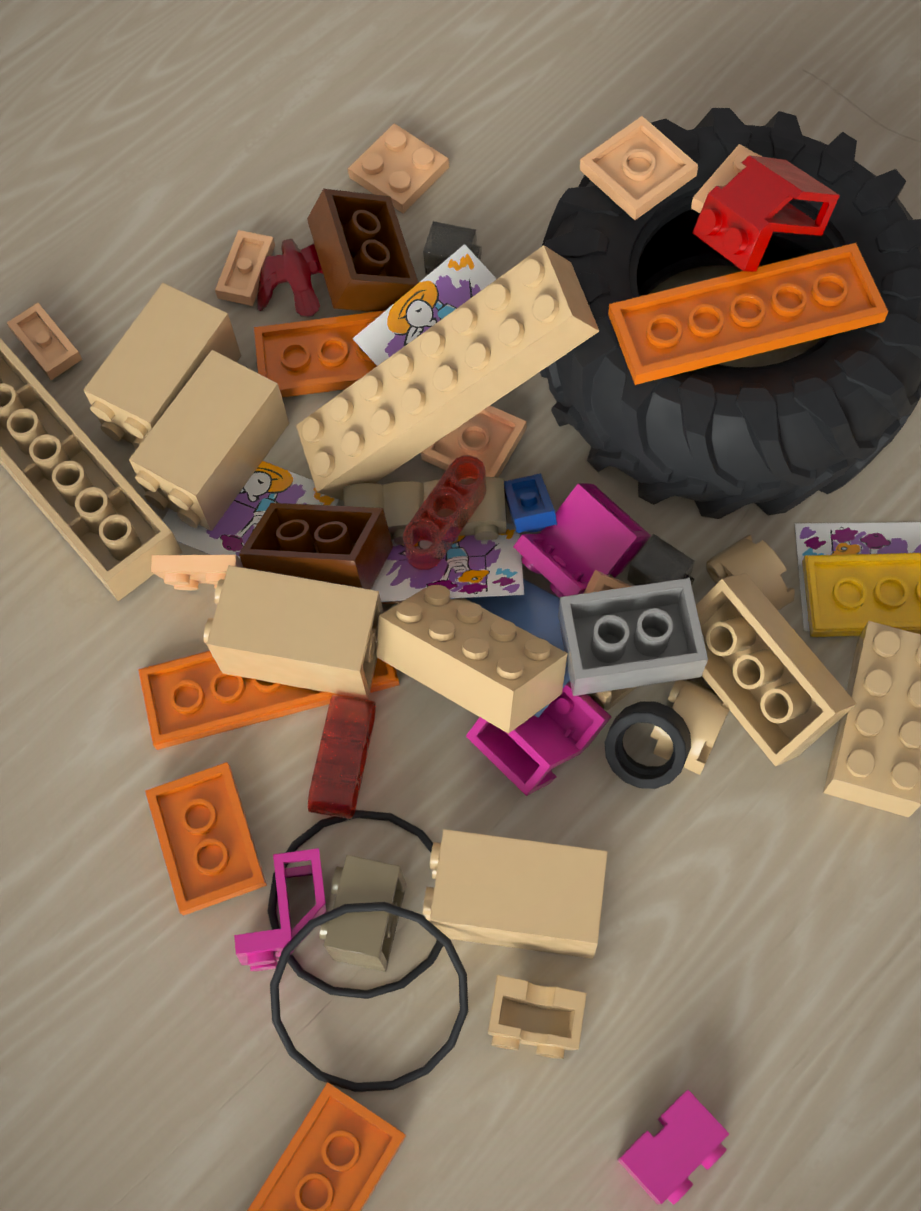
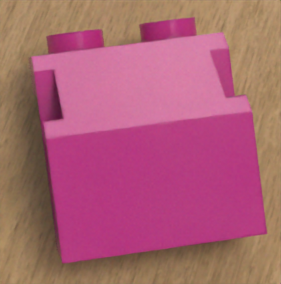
[513,483,651,597]
[466,681,612,796]
[234,848,326,971]

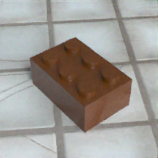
[307,188,419,312]
[239,503,393,590]

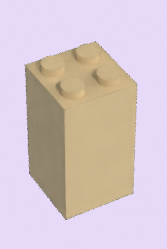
[83,283,241,449]
[129,350,289,531]
[204,565,384,700]
[423,829,608,959]

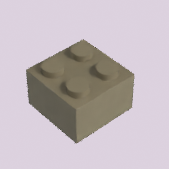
[319,855,406,972]

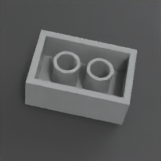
[558,578,708,696]

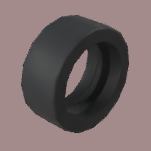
[604,701,691,789]

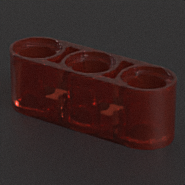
[403,455,486,570]
[308,695,376,819]

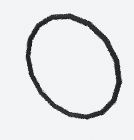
[267,810,444,999]
[270,902,468,1092]

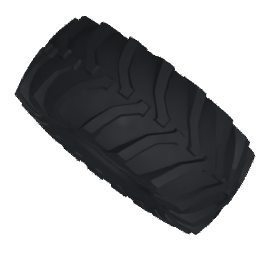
[540,108,921,519]

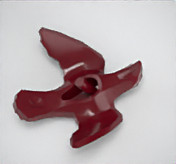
[257,239,323,318]

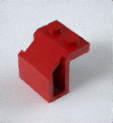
[693,155,840,272]

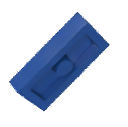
[504,473,557,533]

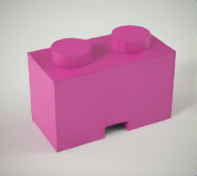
[617,1090,729,1205]

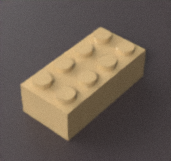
[696,573,857,767]
[376,585,568,734]
[823,621,921,817]

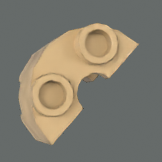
[706,535,795,610]
[650,679,729,775]
[488,975,587,1059]

